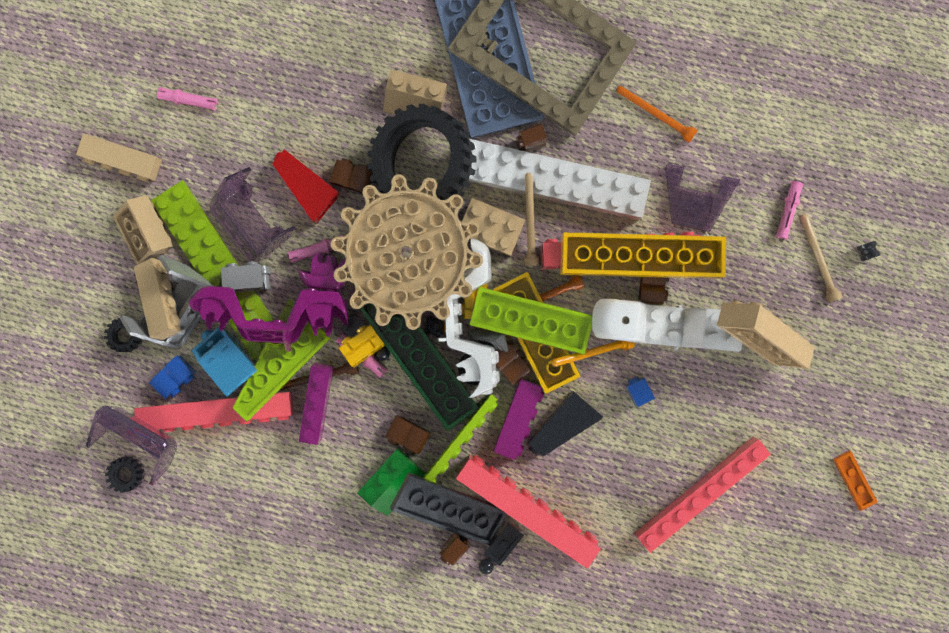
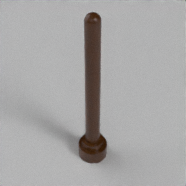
[279,361,359,391]

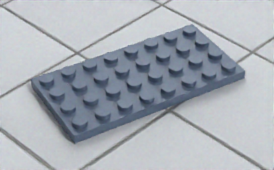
[435,0,545,139]

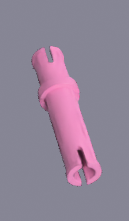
[157,87,217,111]
[775,181,804,240]
[288,235,344,263]
[336,332,387,378]

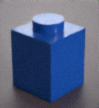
[625,376,655,407]

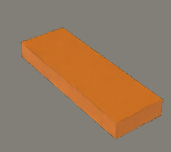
[833,450,878,511]

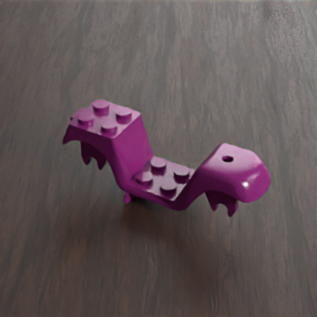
[298,249,403,291]
[189,286,349,352]

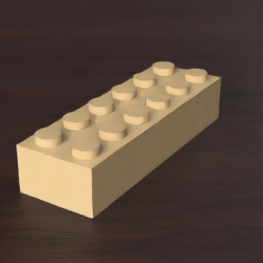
[717,301,815,369]

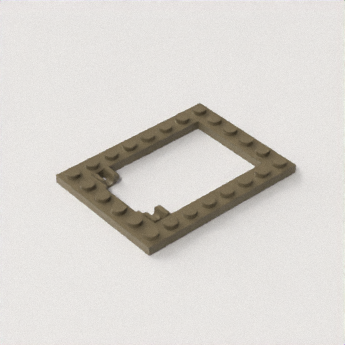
[448,0,637,136]

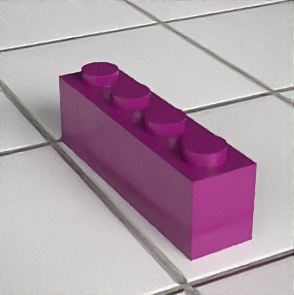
[299,362,334,445]
[493,379,544,460]

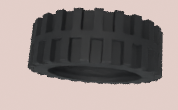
[367,104,477,200]

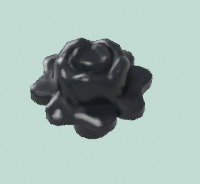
[424,316,444,337]

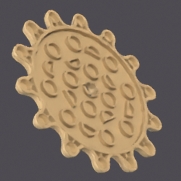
[331,174,483,330]

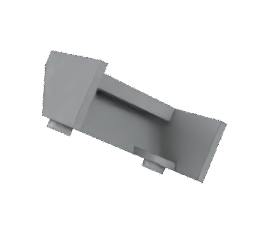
[120,255,213,348]

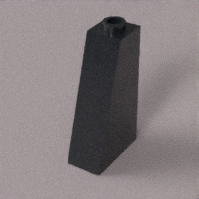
[527,391,603,457]

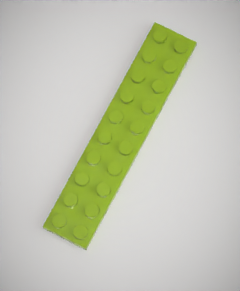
[151,180,274,360]

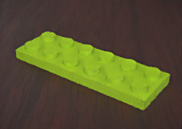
[470,287,592,354]
[423,394,498,483]

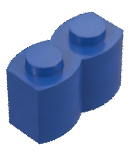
[149,355,197,399]

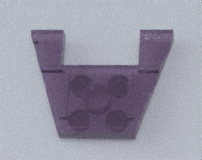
[665,163,740,232]

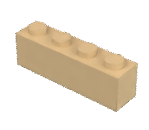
[76,133,162,183]
[134,258,181,340]

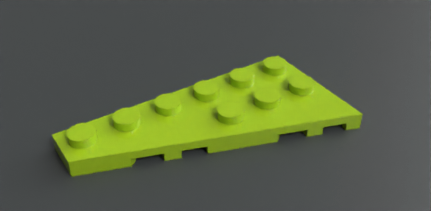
[233,299,331,422]

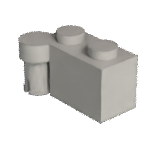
[221,262,271,293]

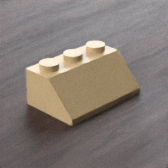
[383,69,447,115]
[113,195,173,265]

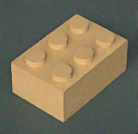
[462,198,525,257]

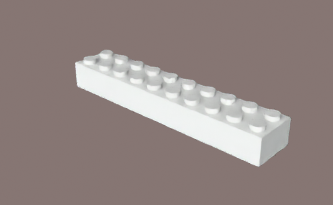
[468,139,651,221]

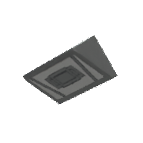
[468,328,508,352]

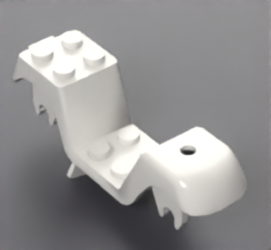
[437,238,500,398]
[592,299,742,352]

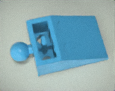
[191,327,257,397]

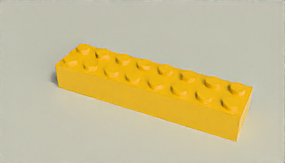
[560,232,726,279]

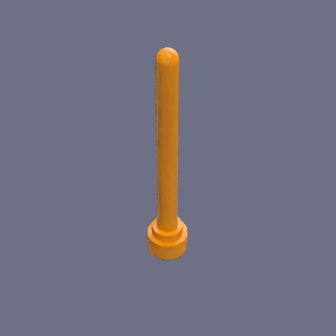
[551,340,635,367]

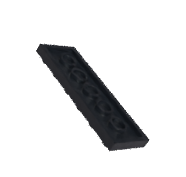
[390,472,507,545]

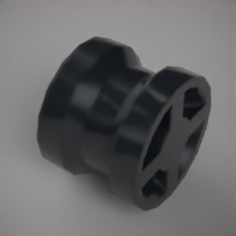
[856,241,881,261]

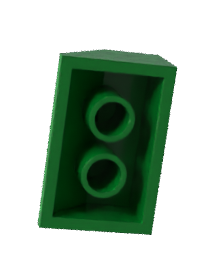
[357,448,426,516]

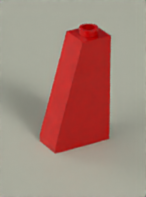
[272,149,341,224]

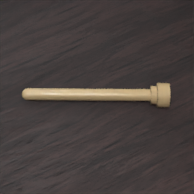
[524,172,540,266]
[801,214,843,303]

